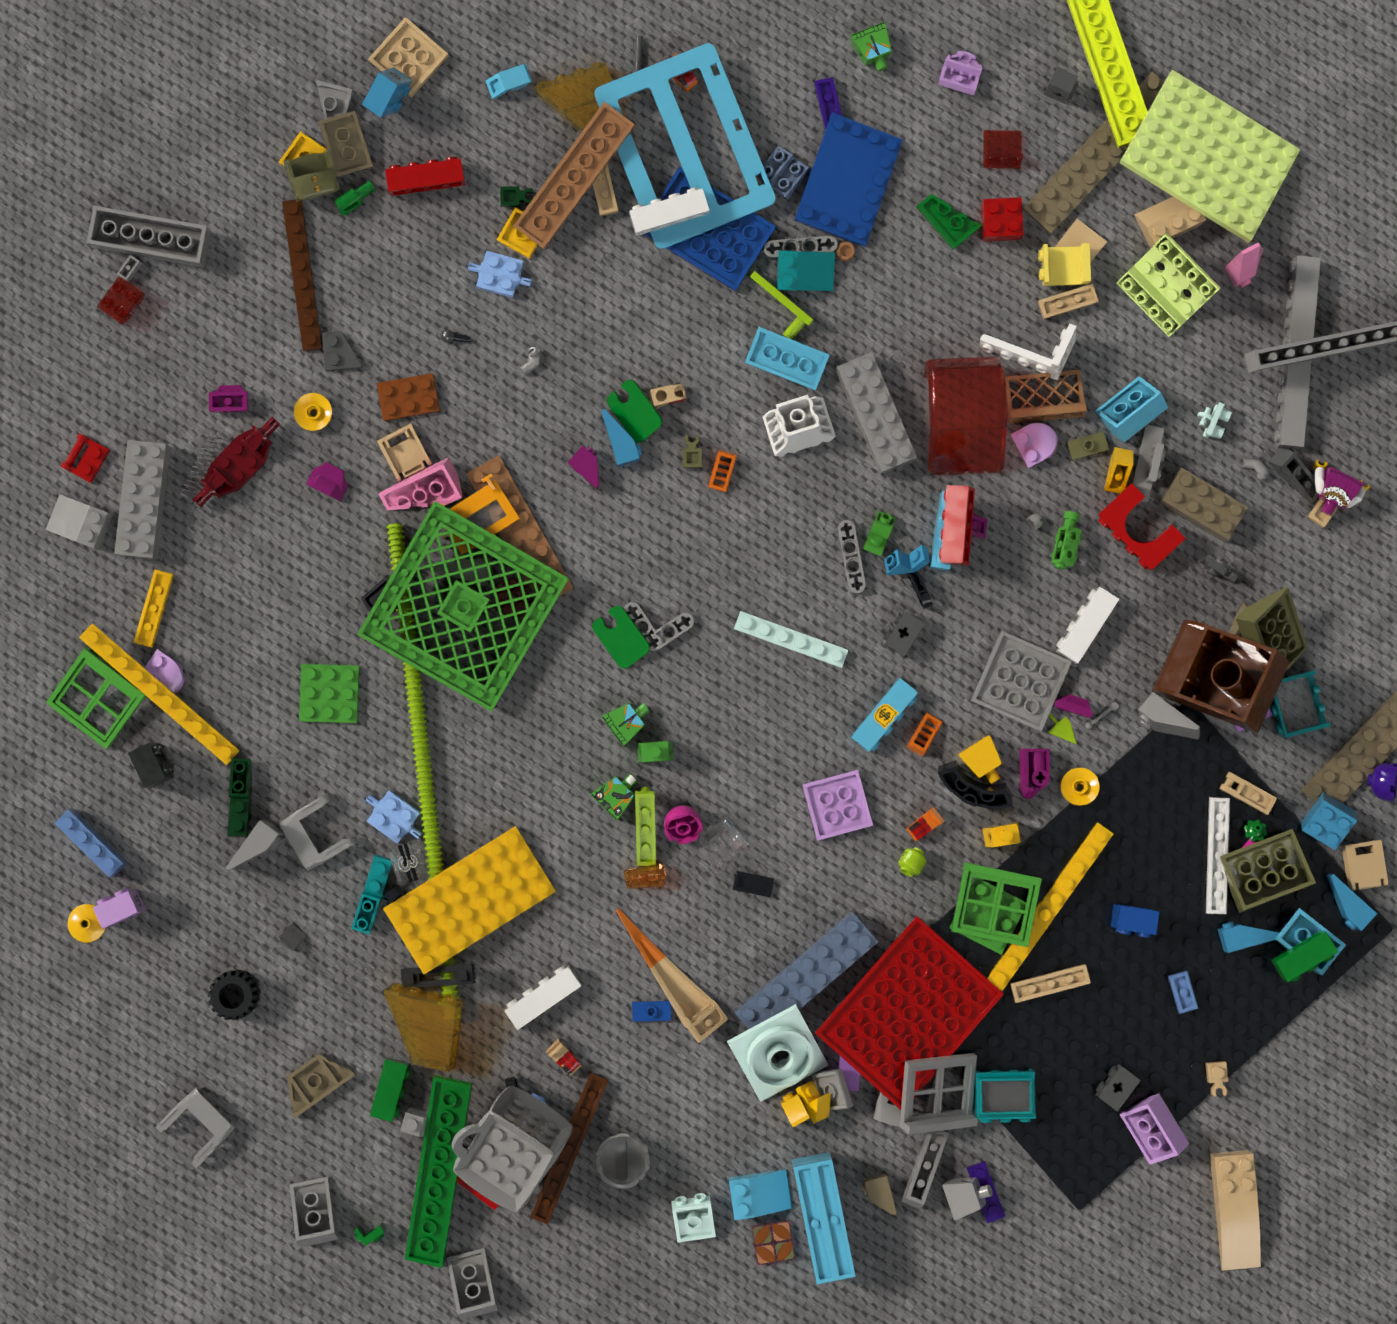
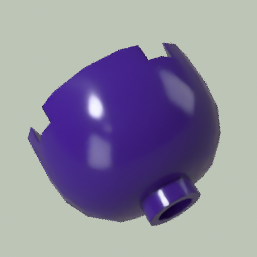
[1368,763,1397,802]

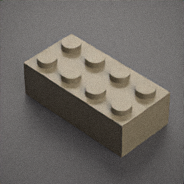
[1158,468,1248,542]

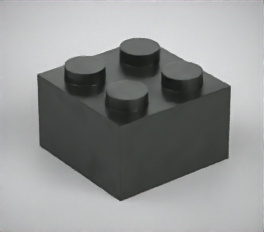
[128,743,174,788]

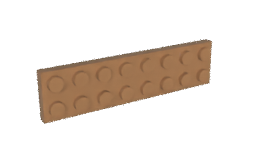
[513,102,635,250]
[466,455,574,598]

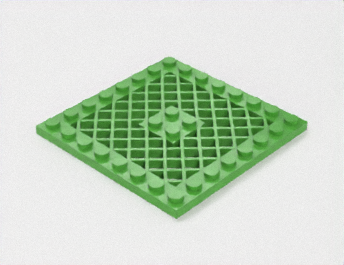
[357,501,569,712]

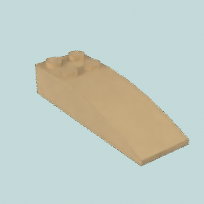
[1210,1150,1261,1271]

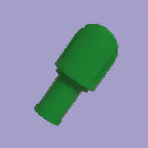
[335,180,376,215]

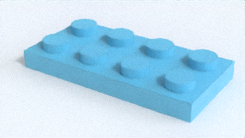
[745,327,830,391]

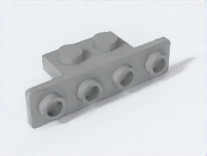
[1132,425,1166,503]

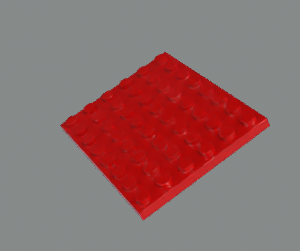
[815,916,1004,1110]

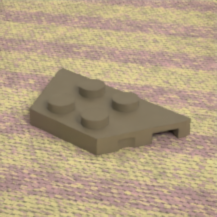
[287,1053,356,1119]

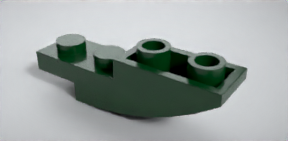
[227,758,252,837]

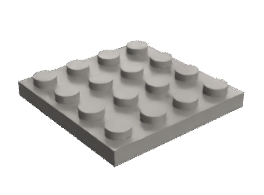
[970,631,1072,732]

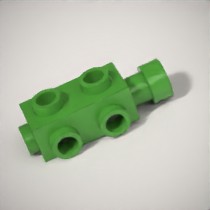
[1051,511,1082,570]

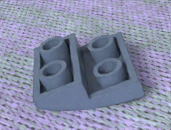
[756,146,811,200]

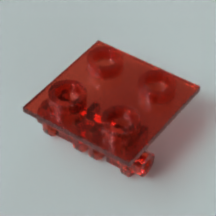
[983,130,1023,169]
[97,276,145,325]

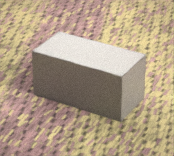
[117,255,142,283]

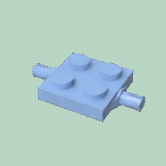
[468,251,532,298]
[365,790,422,844]

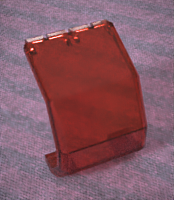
[924,357,1007,475]

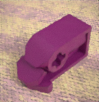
[1019,749,1050,799]

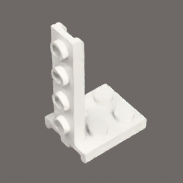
[980,323,1077,381]

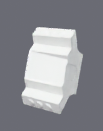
[762,395,836,457]

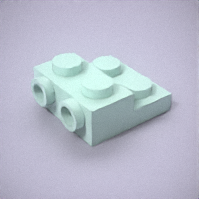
[671,1193,716,1243]

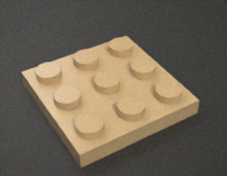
[368,17,449,98]

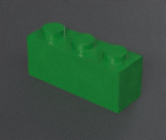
[1271,930,1338,983]
[370,1057,412,1122]

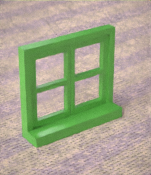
[46,647,148,749]
[951,862,1042,947]

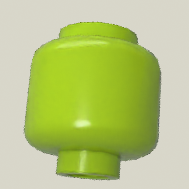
[898,847,927,877]

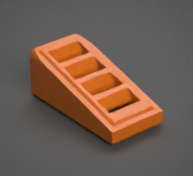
[708,449,737,492]
[906,712,943,757]

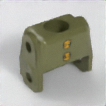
[283,149,339,202]

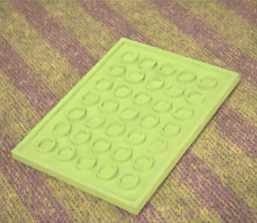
[1119,70,1300,243]

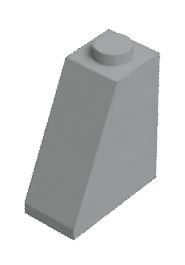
[400,1106,428,1137]

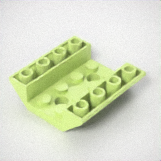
[1116,233,1220,337]

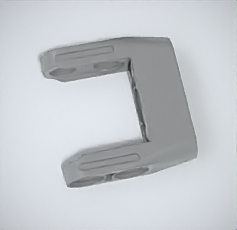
[279,793,357,871]
[873,1077,936,1134]
[155,1087,236,1169]

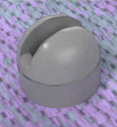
[1026,513,1043,530]

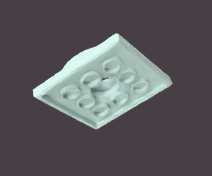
[727,1004,828,1102]

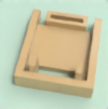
[377,424,432,482]
[1341,840,1388,891]

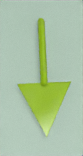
[1047,713,1077,745]

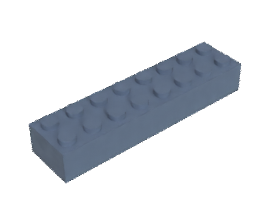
[735,911,878,1029]

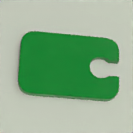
[607,379,663,442]
[592,606,650,668]

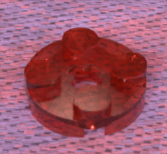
[493,579,532,617]

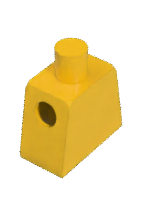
[957,735,1002,784]
[982,822,1022,847]

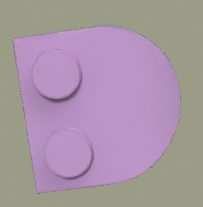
[938,51,982,95]
[1011,423,1058,468]
[145,649,185,694]

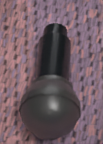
[441,329,471,343]

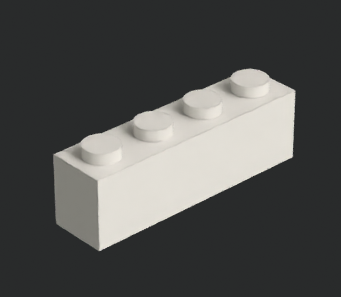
[629,187,710,236]
[1056,587,1119,664]
[504,965,582,1030]

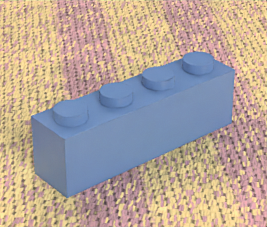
[55,809,128,877]

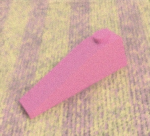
[1224,242,1263,288]
[378,458,463,511]

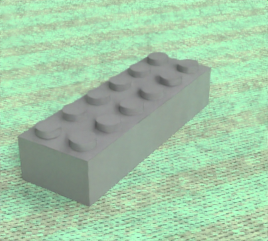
[87,206,211,268]
[835,352,917,475]
[114,440,171,560]

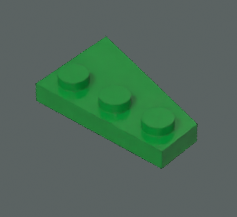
[916,194,982,250]

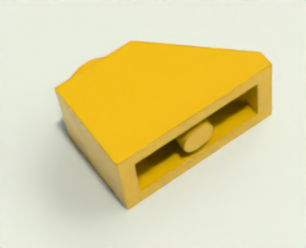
[1104,447,1133,494]
[780,1092,810,1127]

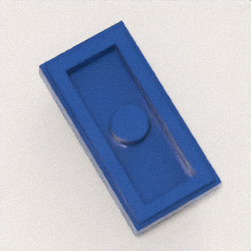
[632,1001,671,1022]

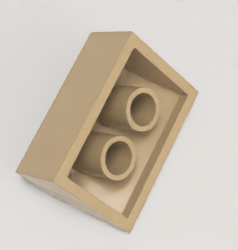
[1134,197,1206,249]

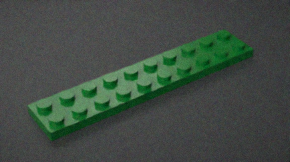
[404,1075,473,1268]

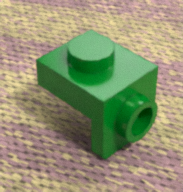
[354,1223,386,1246]

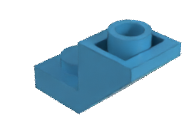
[884,545,930,576]

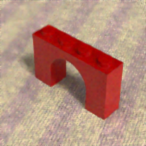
[1098,483,1186,570]

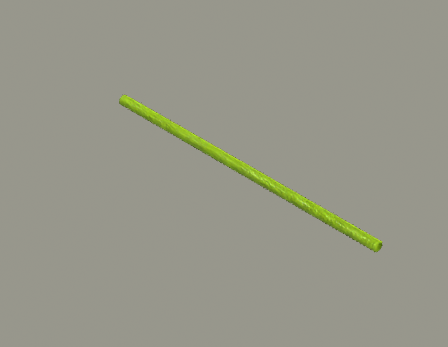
[386,523,462,1019]

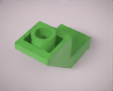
[863,511,896,556]

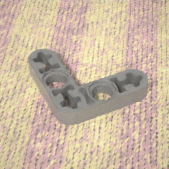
[624,602,694,651]

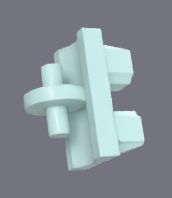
[1197,402,1232,439]

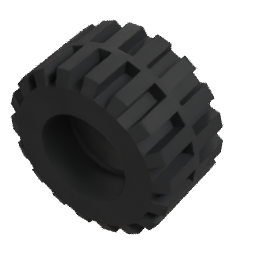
[208,970,261,1020]

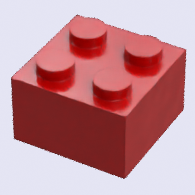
[981,197,1024,242]

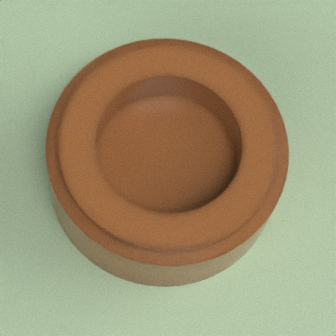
[836,241,855,261]

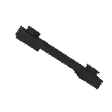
[401,964,476,989]

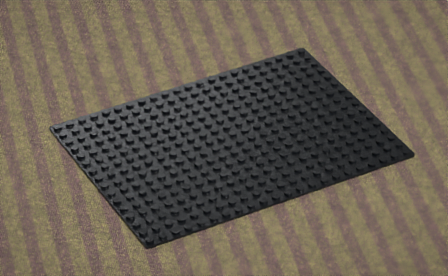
[930,704,1393,1210]

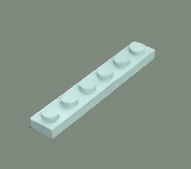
[734,611,848,668]

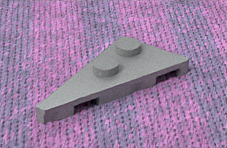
[316,80,353,119]

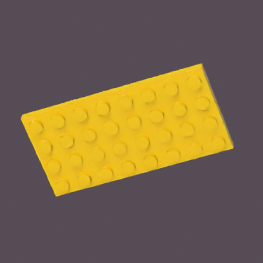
[383,826,556,974]

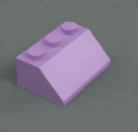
[1120,1093,1189,1164]

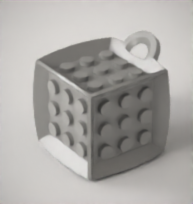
[452,1085,574,1214]

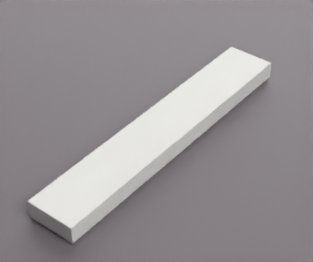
[1206,797,1230,914]

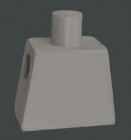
[942,1177,992,1220]

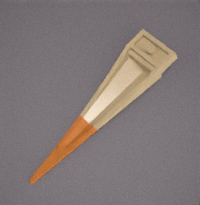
[616,908,728,1043]

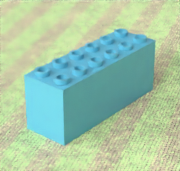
[791,1152,856,1285]

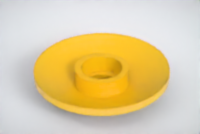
[294,393,332,431]
[1061,768,1100,806]
[68,904,105,943]

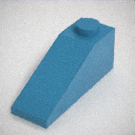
[601,409,642,467]
[1326,874,1377,931]
[1218,922,1279,953]

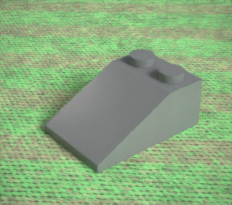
[46,494,113,550]
[1138,692,1200,740]
[226,819,285,870]
[289,1177,339,1247]
[447,1248,499,1320]

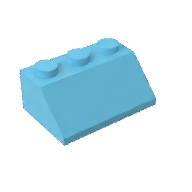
[1095,376,1168,443]

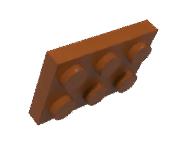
[377,373,440,421]

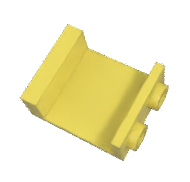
[1038,243,1091,286]

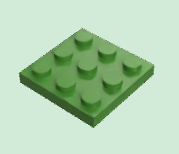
[299,664,360,723]
[949,877,1026,955]

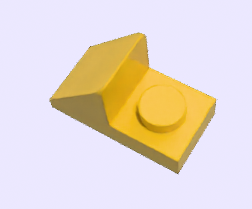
[796,1080,831,1124]

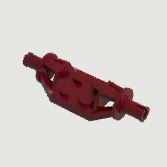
[192,417,281,508]

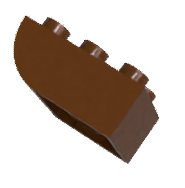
[1152,620,1290,734]

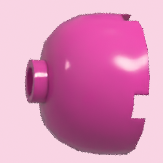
[664,805,703,844]

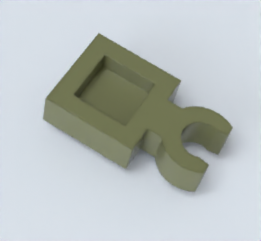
[683,435,702,468]

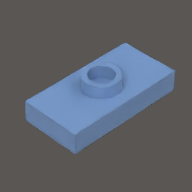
[1168,971,1198,1014]

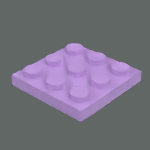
[802,770,873,841]

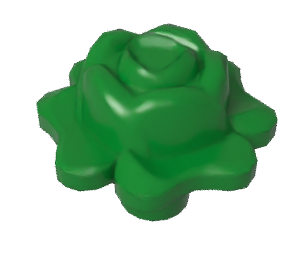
[1244,820,1267,842]

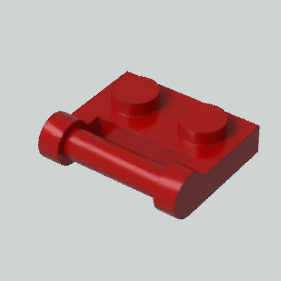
[60,433,110,483]

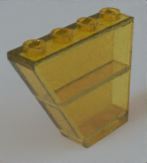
[534,62,625,132]
[384,983,463,1072]

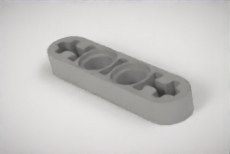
[763,236,838,259]
[838,520,866,594]

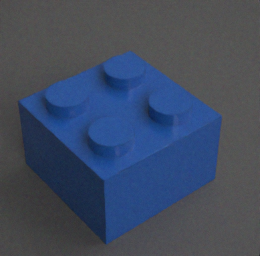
[1111,904,1159,938]

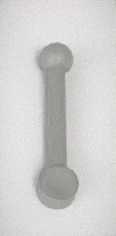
[1085,702,1119,729]

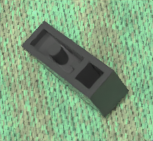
[1269,448,1318,504]

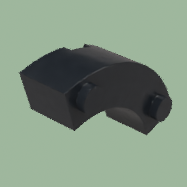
[938,760,1013,810]

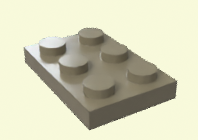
[318,111,373,177]

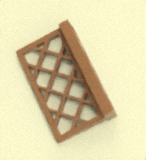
[1004,370,1087,424]

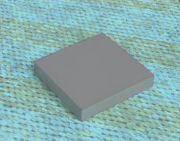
[811,1069,853,1111]

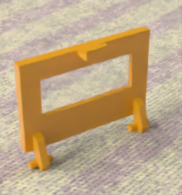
[442,474,520,555]

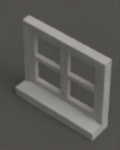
[900,1053,978,1135]

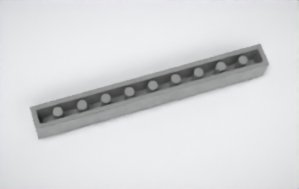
[1274,256,1321,449]
[1244,321,1397,373]

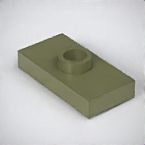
[1066,431,1109,460]

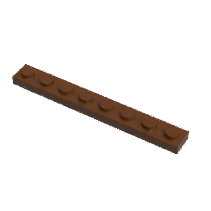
[282,200,323,352]
[530,1072,609,1225]

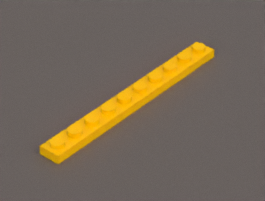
[79,623,240,765]
[987,823,1113,991]

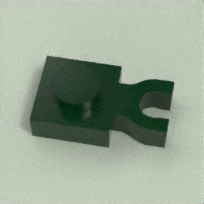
[500,186,533,207]

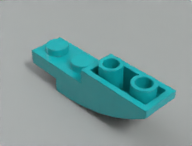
[351,854,394,935]

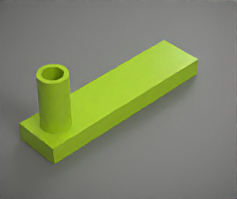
[750,271,814,340]
[635,786,656,866]

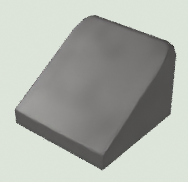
[278,923,307,951]

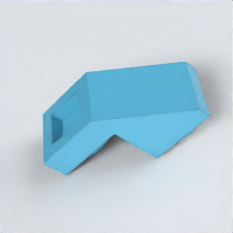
[486,64,533,99]

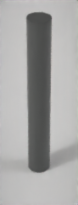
[634,36,643,93]

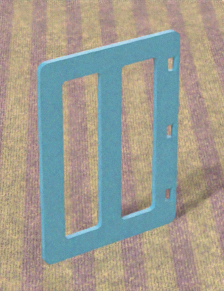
[594,43,775,249]

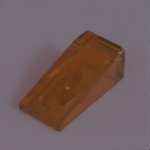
[624,864,667,888]

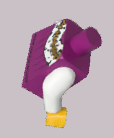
[1313,459,1370,516]

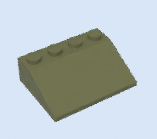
[1236,587,1308,671]
[1220,829,1316,913]

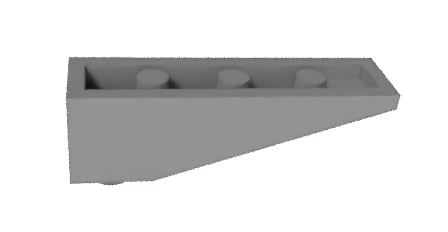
[419,558,493,587]
[901,1130,949,1209]

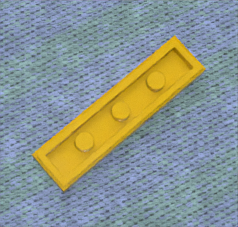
[133,569,174,648]

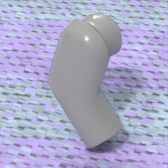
[520,347,541,375]
[1242,458,1269,480]

